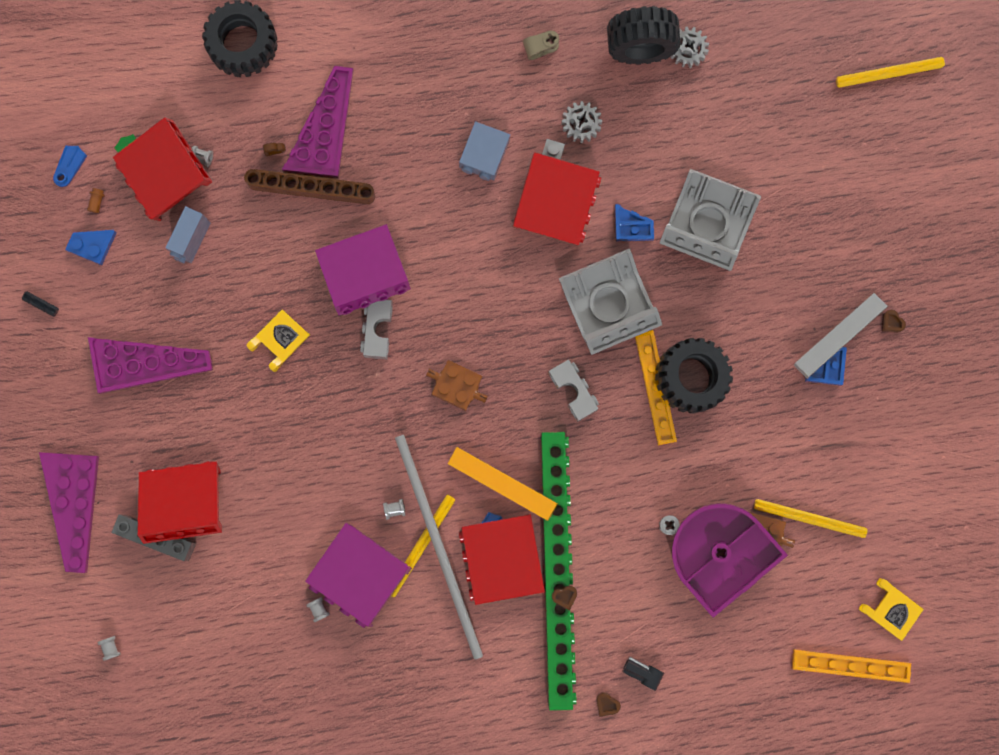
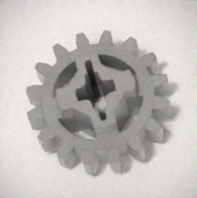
[670,26,709,68]
[561,101,602,143]

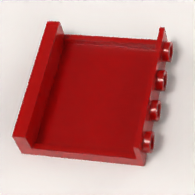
[113,117,212,221]
[512,152,602,246]
[138,461,222,544]
[459,514,545,605]

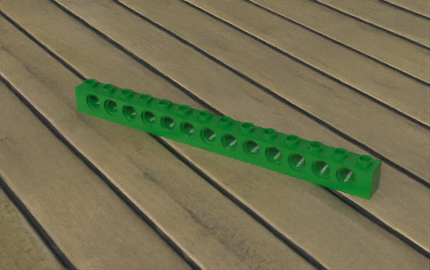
[541,432,577,711]

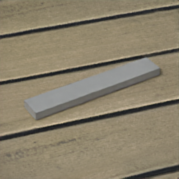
[794,293,888,379]

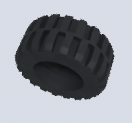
[202,0,278,77]
[607,6,681,65]
[655,338,733,413]

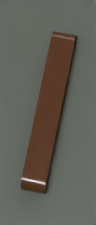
[244,169,376,205]

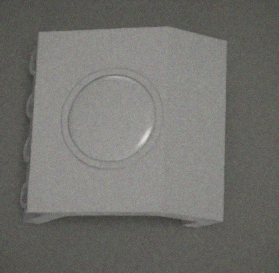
[660,169,761,271]
[559,249,662,355]

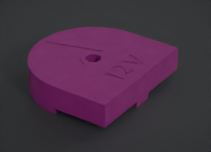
[672,503,788,618]

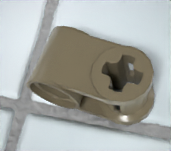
[523,30,559,60]

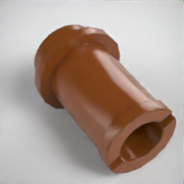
[87,188,105,213]

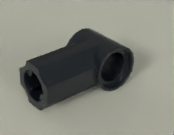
[622,656,665,691]

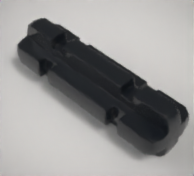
[22,291,59,317]

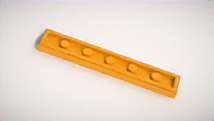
[635,330,677,446]
[448,447,558,521]
[791,649,911,683]

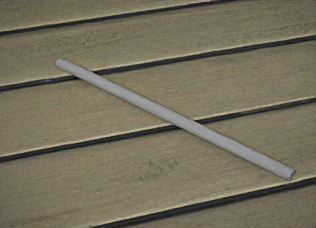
[395,435,483,660]

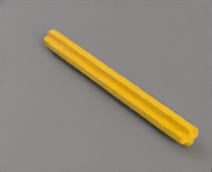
[836,57,945,88]
[391,495,455,597]
[754,499,868,538]

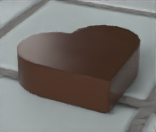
[262,143,286,157]
[882,310,906,333]
[552,586,577,611]
[596,692,621,717]

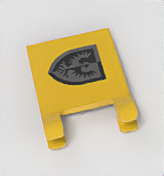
[246,310,310,372]
[859,578,924,641]

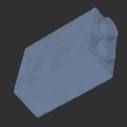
[459,121,511,181]
[165,206,211,264]

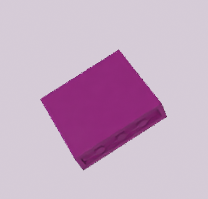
[315,224,411,315]
[305,523,412,628]

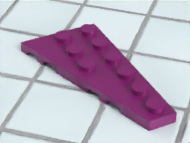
[282,66,354,178]
[88,337,213,394]
[39,452,99,573]

